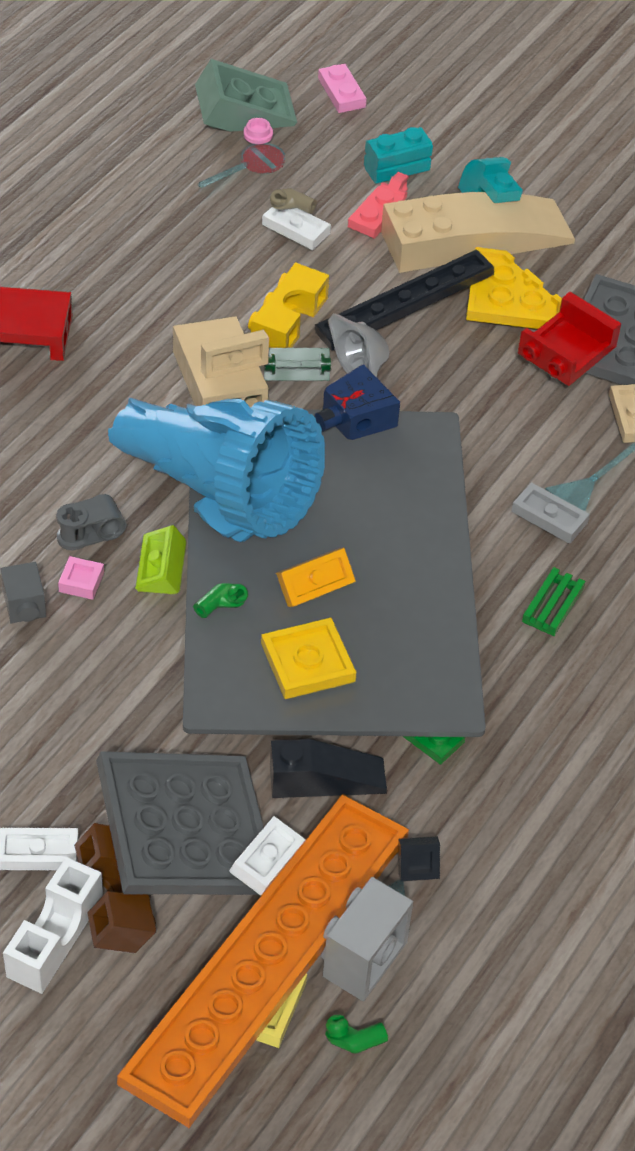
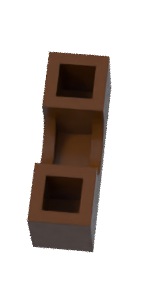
[74,823,156,953]

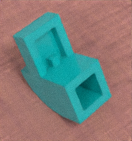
[458,157,523,203]

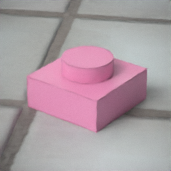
[58,556,104,600]

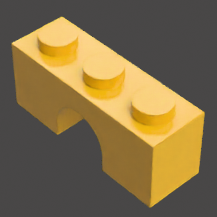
[248,262,329,348]

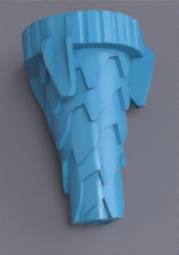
[108,398,325,542]

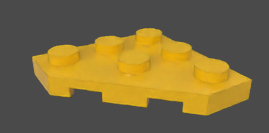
[466,247,562,329]

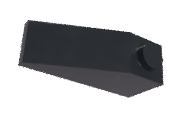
[270,739,387,798]

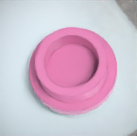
[243,118,273,145]

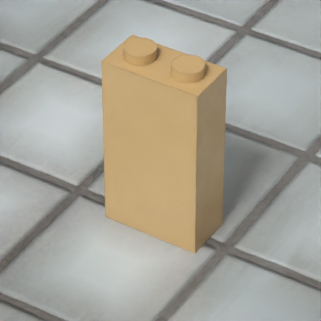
[173,317,268,407]

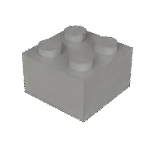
[321,877,413,1002]

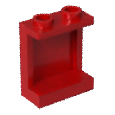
[0,287,73,361]
[518,292,621,386]

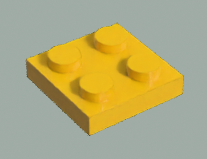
[261,618,357,699]

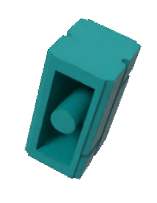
[364,127,433,184]

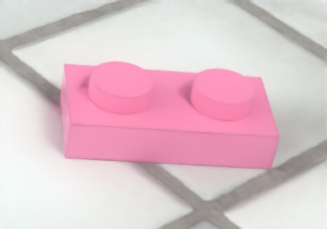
[318,64,366,113]

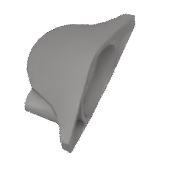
[328,314,390,377]

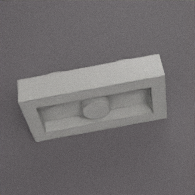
[511,482,590,544]

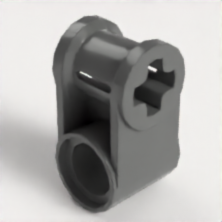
[56,494,127,551]

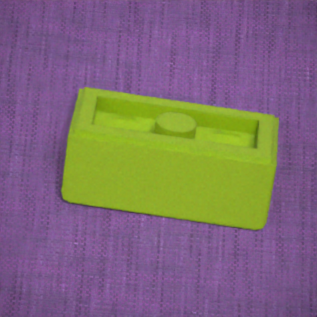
[135,525,186,594]

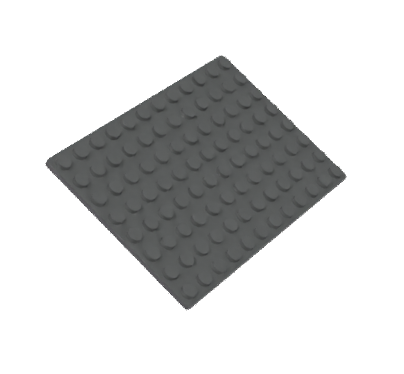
[183,409,486,737]

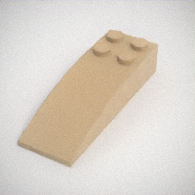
[381,192,575,273]

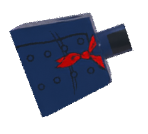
[314,364,400,440]

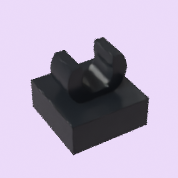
[398,836,440,881]

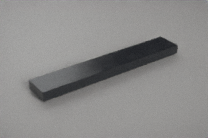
[315,249,494,351]

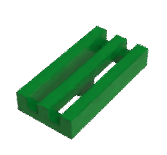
[522,567,586,637]

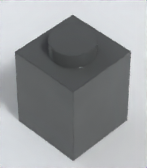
[0,562,46,624]

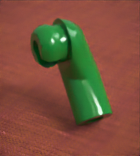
[193,583,248,618]
[325,1015,388,1054]

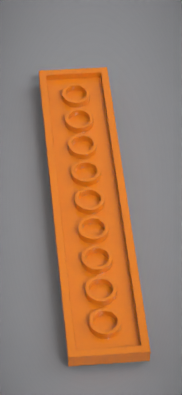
[117,794,409,1128]

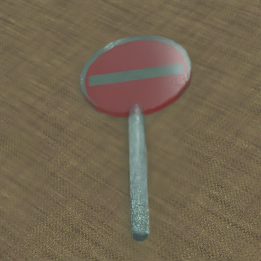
[198,143,285,188]

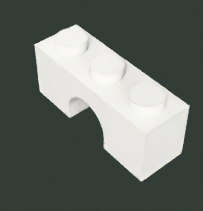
[3,857,103,994]

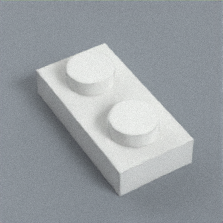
[262,207,331,250]
[229,816,306,895]
[0,828,79,870]

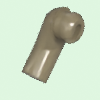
[270,188,317,214]

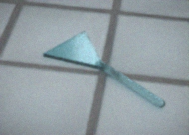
[545,443,635,511]

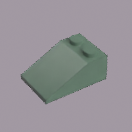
[195,59,297,132]

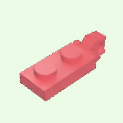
[348,172,409,239]

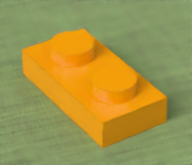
[276,548,356,607]

